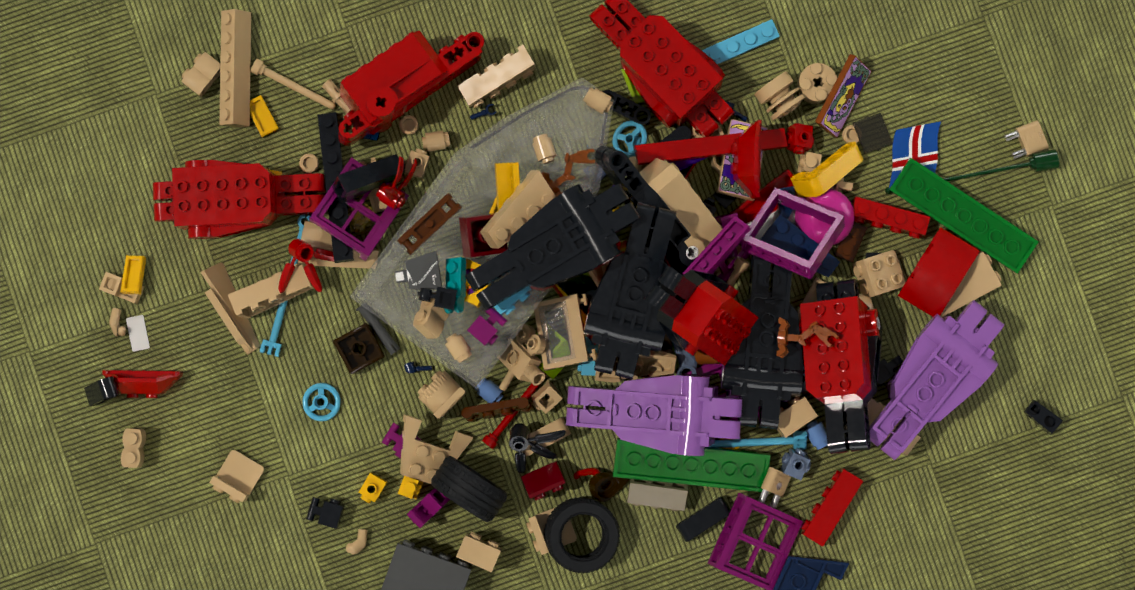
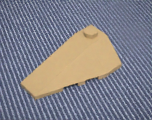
[298,220,379,269]
[595,345,676,383]

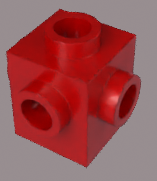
[786,123,814,154]

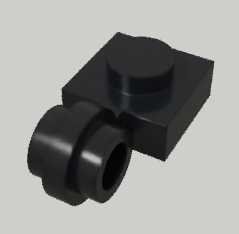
[417,287,457,310]

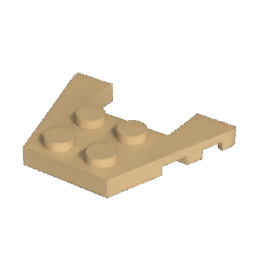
[400,414,473,484]

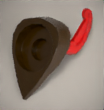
[573,468,629,502]

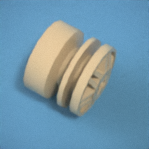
[754,71,806,121]

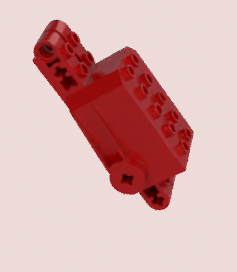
[589,0,734,137]
[338,30,484,146]
[153,160,325,239]

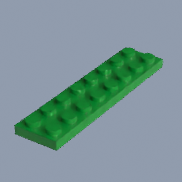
[889,158,1039,274]
[613,438,771,492]

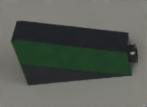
[332,154,406,204]

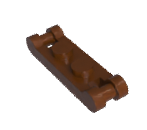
[397,193,462,256]
[461,397,533,422]

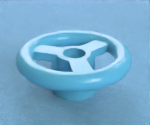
[612,121,647,158]
[302,383,341,421]

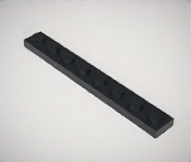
[317,112,354,263]

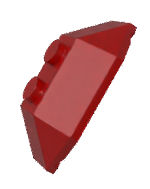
[731,120,762,199]
[102,370,183,398]

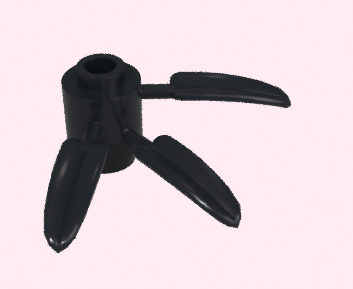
[509,423,566,473]

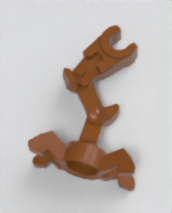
[541,149,595,197]
[776,317,839,358]

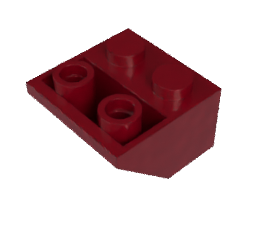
[521,461,566,501]

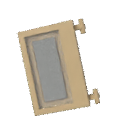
[533,294,597,371]

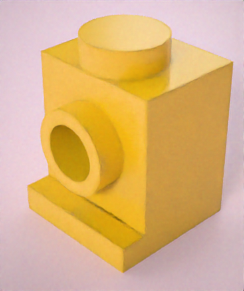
[358,472,388,503]
[397,476,424,499]

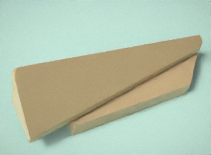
[200,262,260,355]

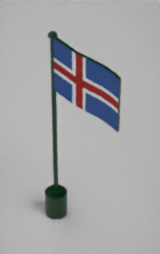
[885,121,1059,194]

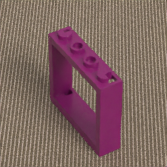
[741,188,845,279]

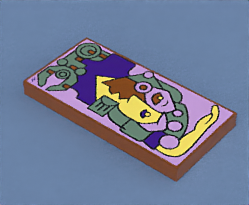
[815,54,872,138]

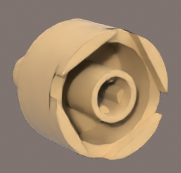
[797,63,837,104]

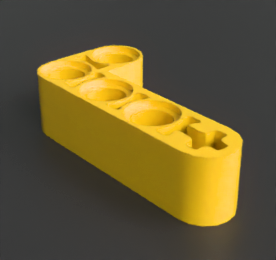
[791,142,863,197]

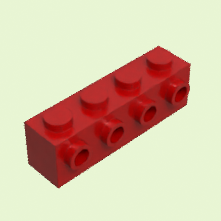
[852,197,930,239]
[801,468,863,547]

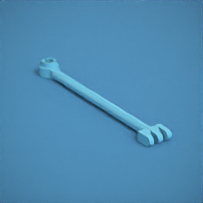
[260,214,311,357]
[709,431,807,450]

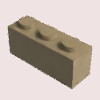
[627,479,688,511]

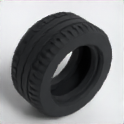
[431,456,507,522]
[544,497,620,573]

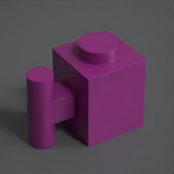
[467,307,508,346]
[382,422,422,459]

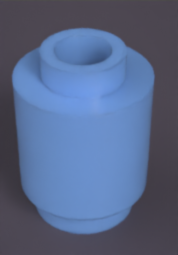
[475,377,503,403]
[804,420,828,450]

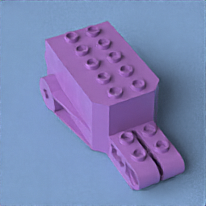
[869,300,1004,460]
[566,375,743,456]

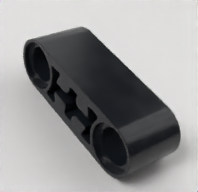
[603,90,651,126]
[84,376,119,407]
[676,496,731,542]

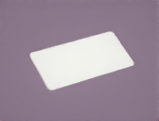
[126,315,150,352]

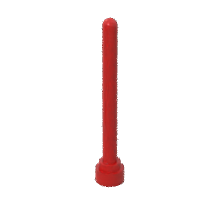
[481,372,546,450]

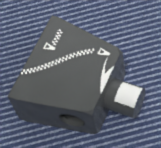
[395,251,442,290]

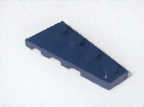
[759,214,840,277]

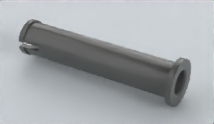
[356,301,401,355]

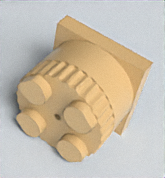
[417,371,467,419]

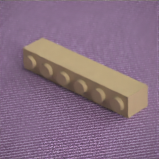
[219,9,251,127]

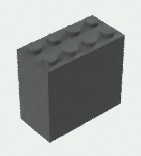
[381,539,473,590]

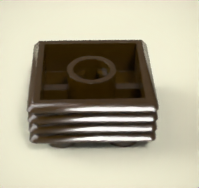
[333,323,385,374]

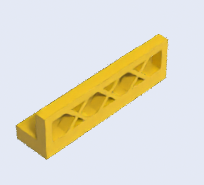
[495,162,520,211]

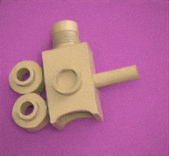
[497,324,546,391]

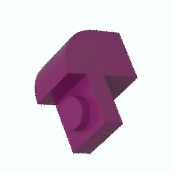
[406,488,450,528]

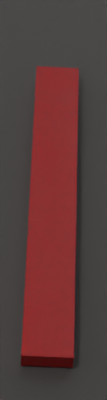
[634,128,788,165]

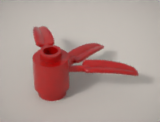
[376,156,417,210]
[278,239,334,293]

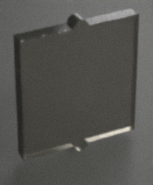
[853,113,893,154]

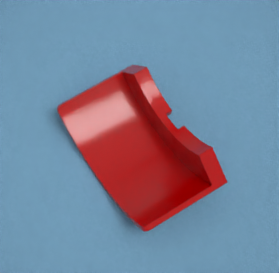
[898,227,980,317]

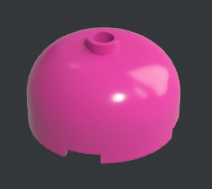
[795,188,855,245]

